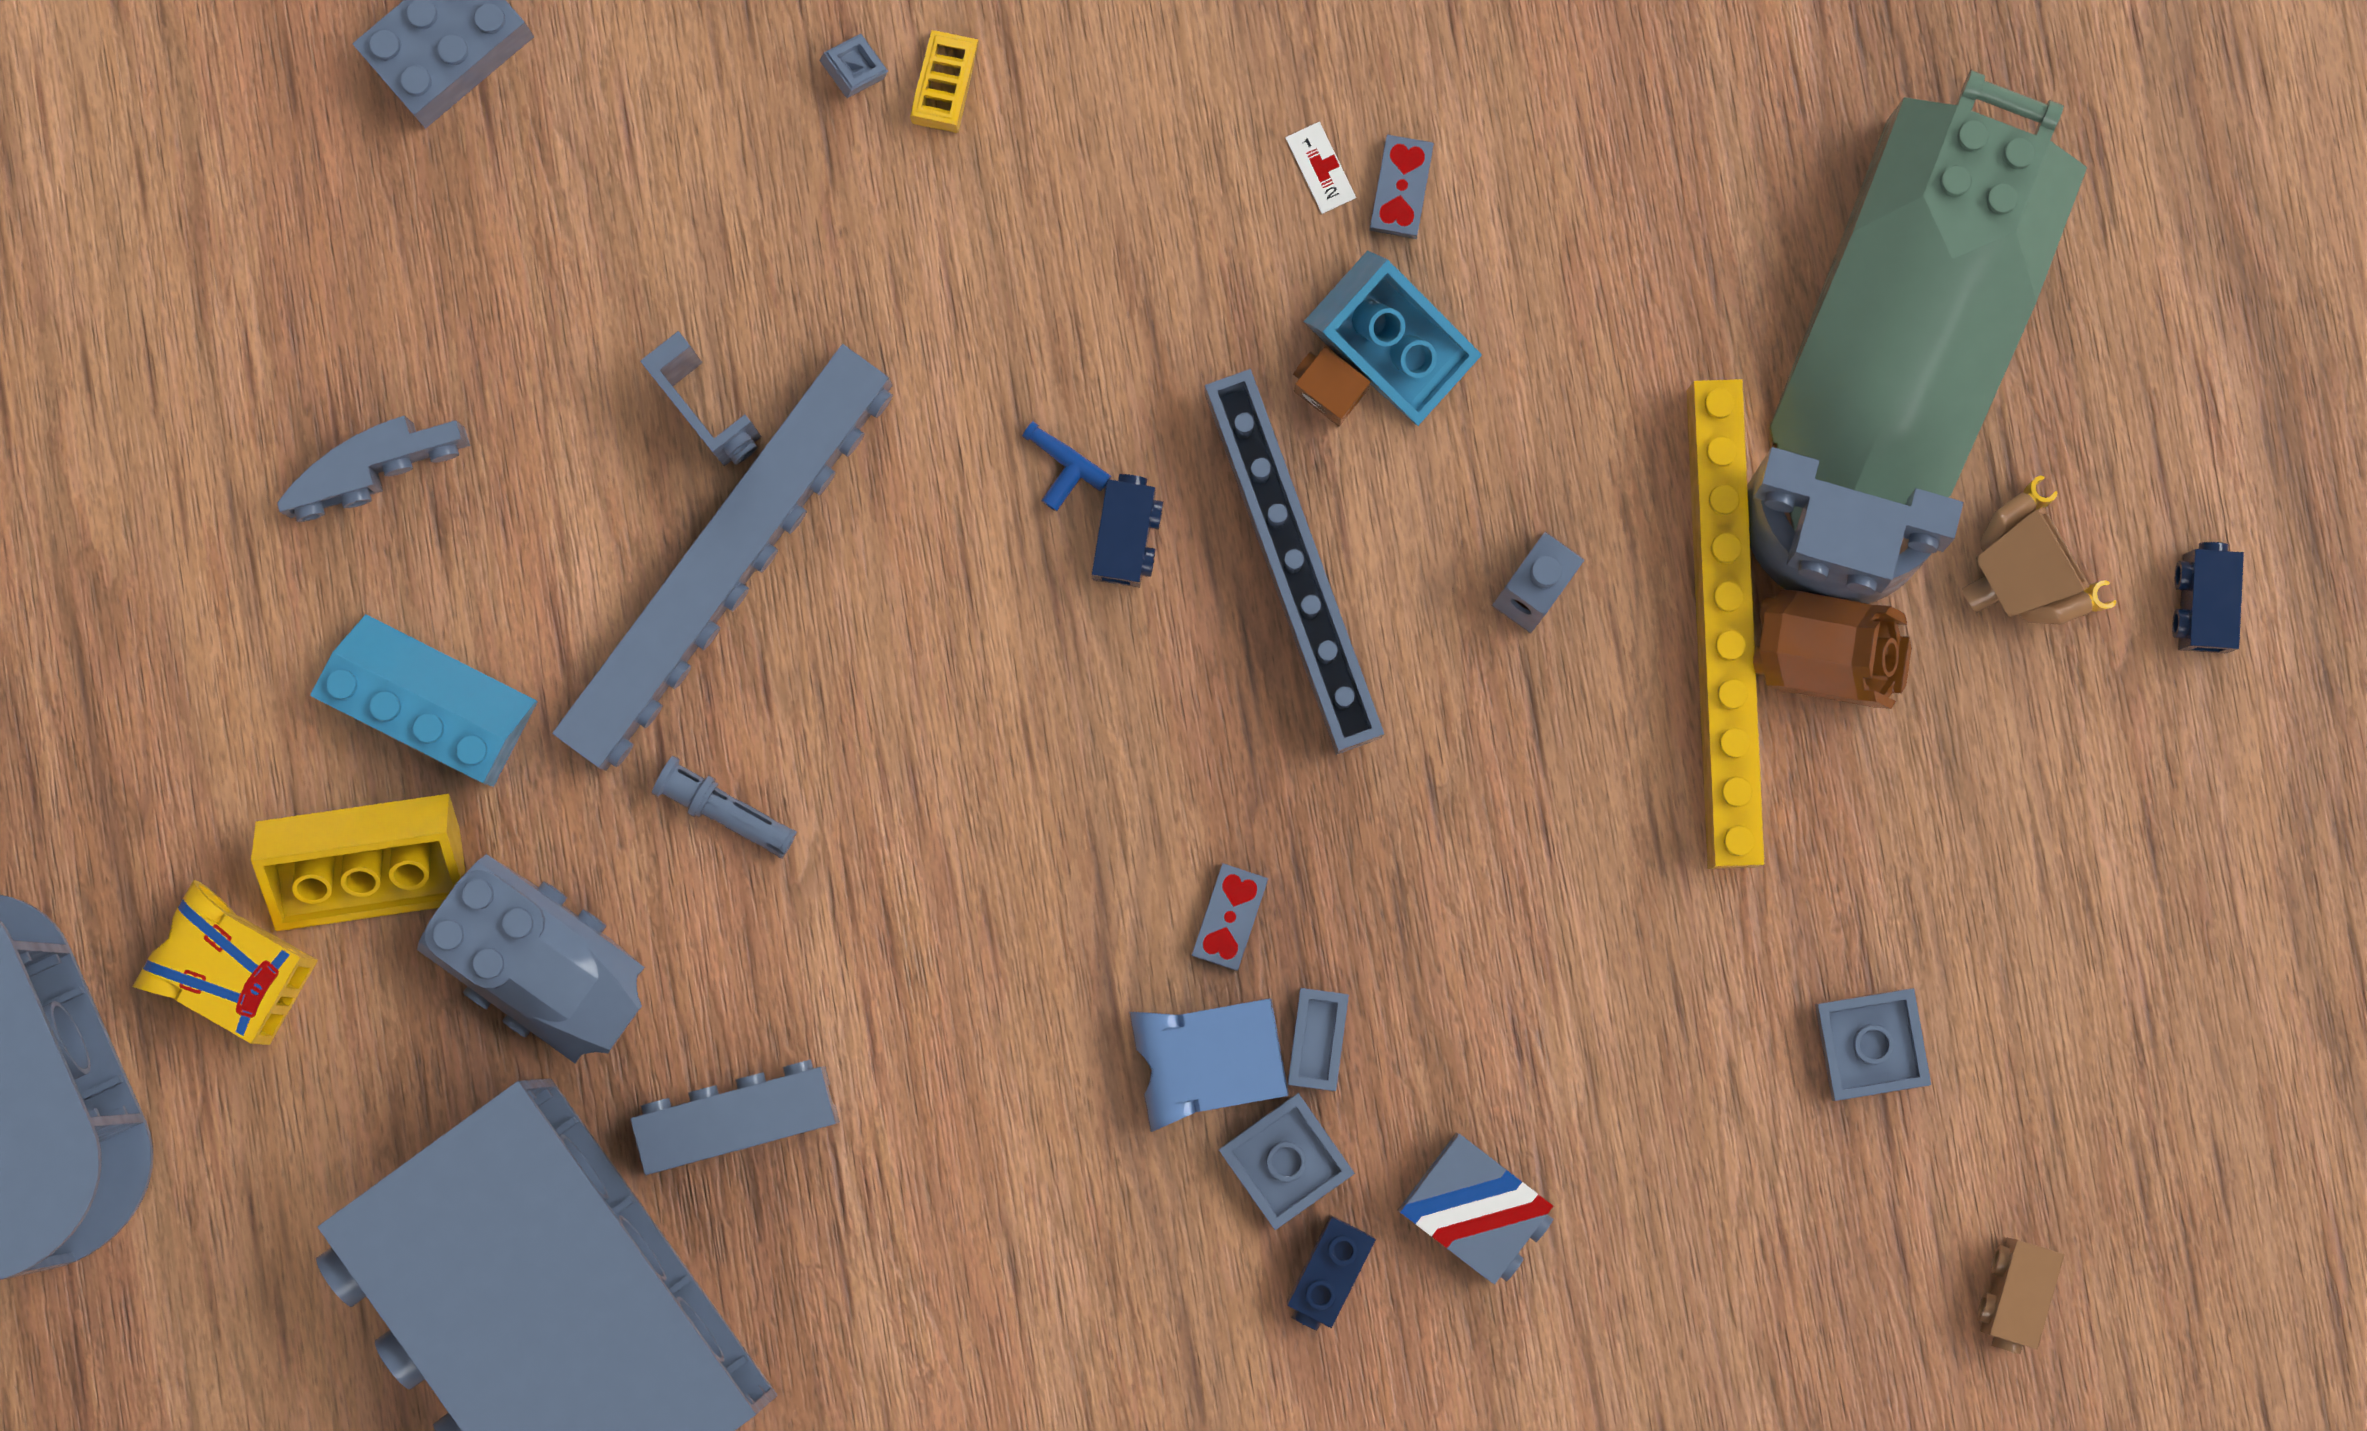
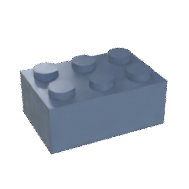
[352,0,534,129]

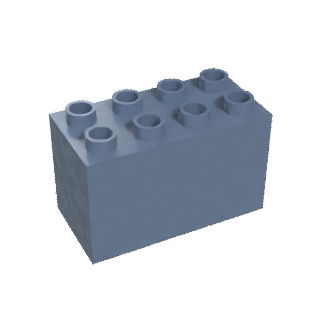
[316,1078,778,1431]

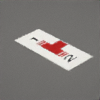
[1285,121,1356,214]

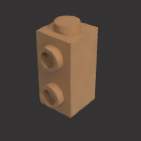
[1977,1237,2065,1354]

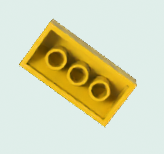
[251,794,466,931]

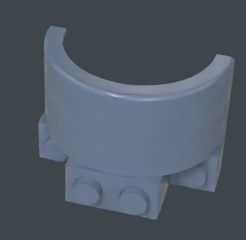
[1747,447,1964,604]

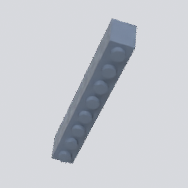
[1205,369,1384,755]

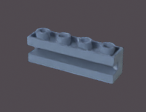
[630,1060,840,1175]

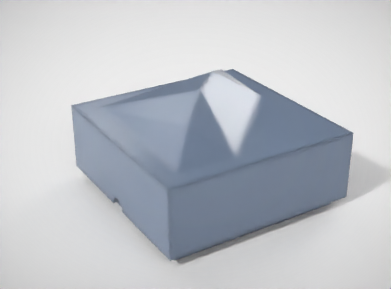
[819,34,888,98]

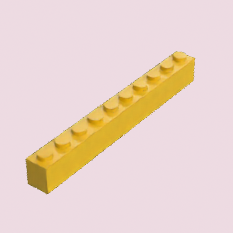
[1686,379,1764,869]

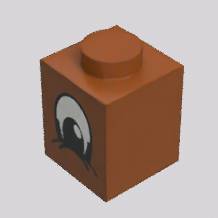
[1293,346,1371,427]

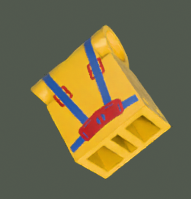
[132,880,318,1045]

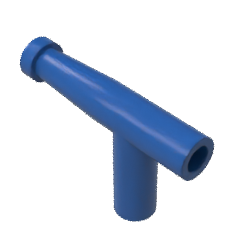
[1022,421,1111,512]

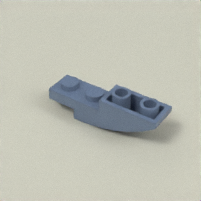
[277,416,470,522]

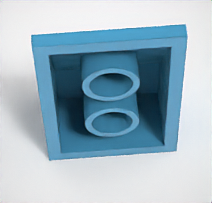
[1303,250,1482,426]

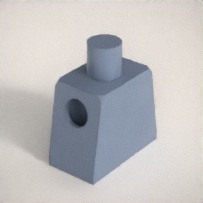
[1492,531,1584,633]

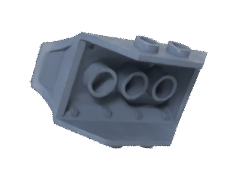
[417,854,645,1064]

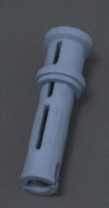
[652,756,797,859]

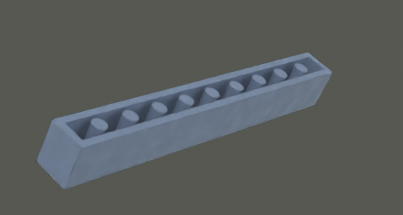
[552,343,893,771]

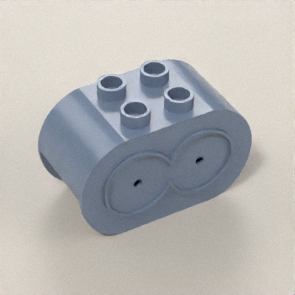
[0,895,153,1280]

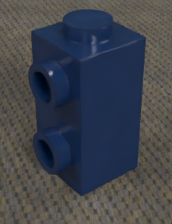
[1092,474,1164,588]
[2172,542,2244,654]
[1286,1215,1376,1331]

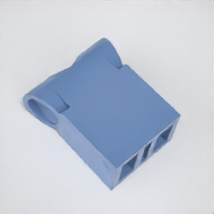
[1129,998,1289,1132]

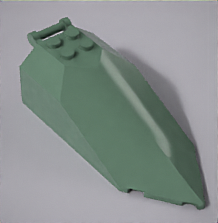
[1769,70,2087,531]

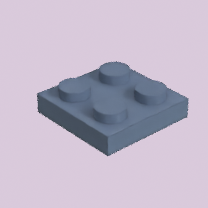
[1815,988,1931,1101]
[1218,1093,1355,1230]

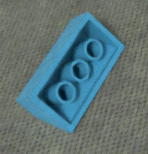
[310,614,538,787]

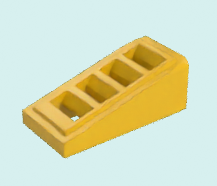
[910,30,979,133]

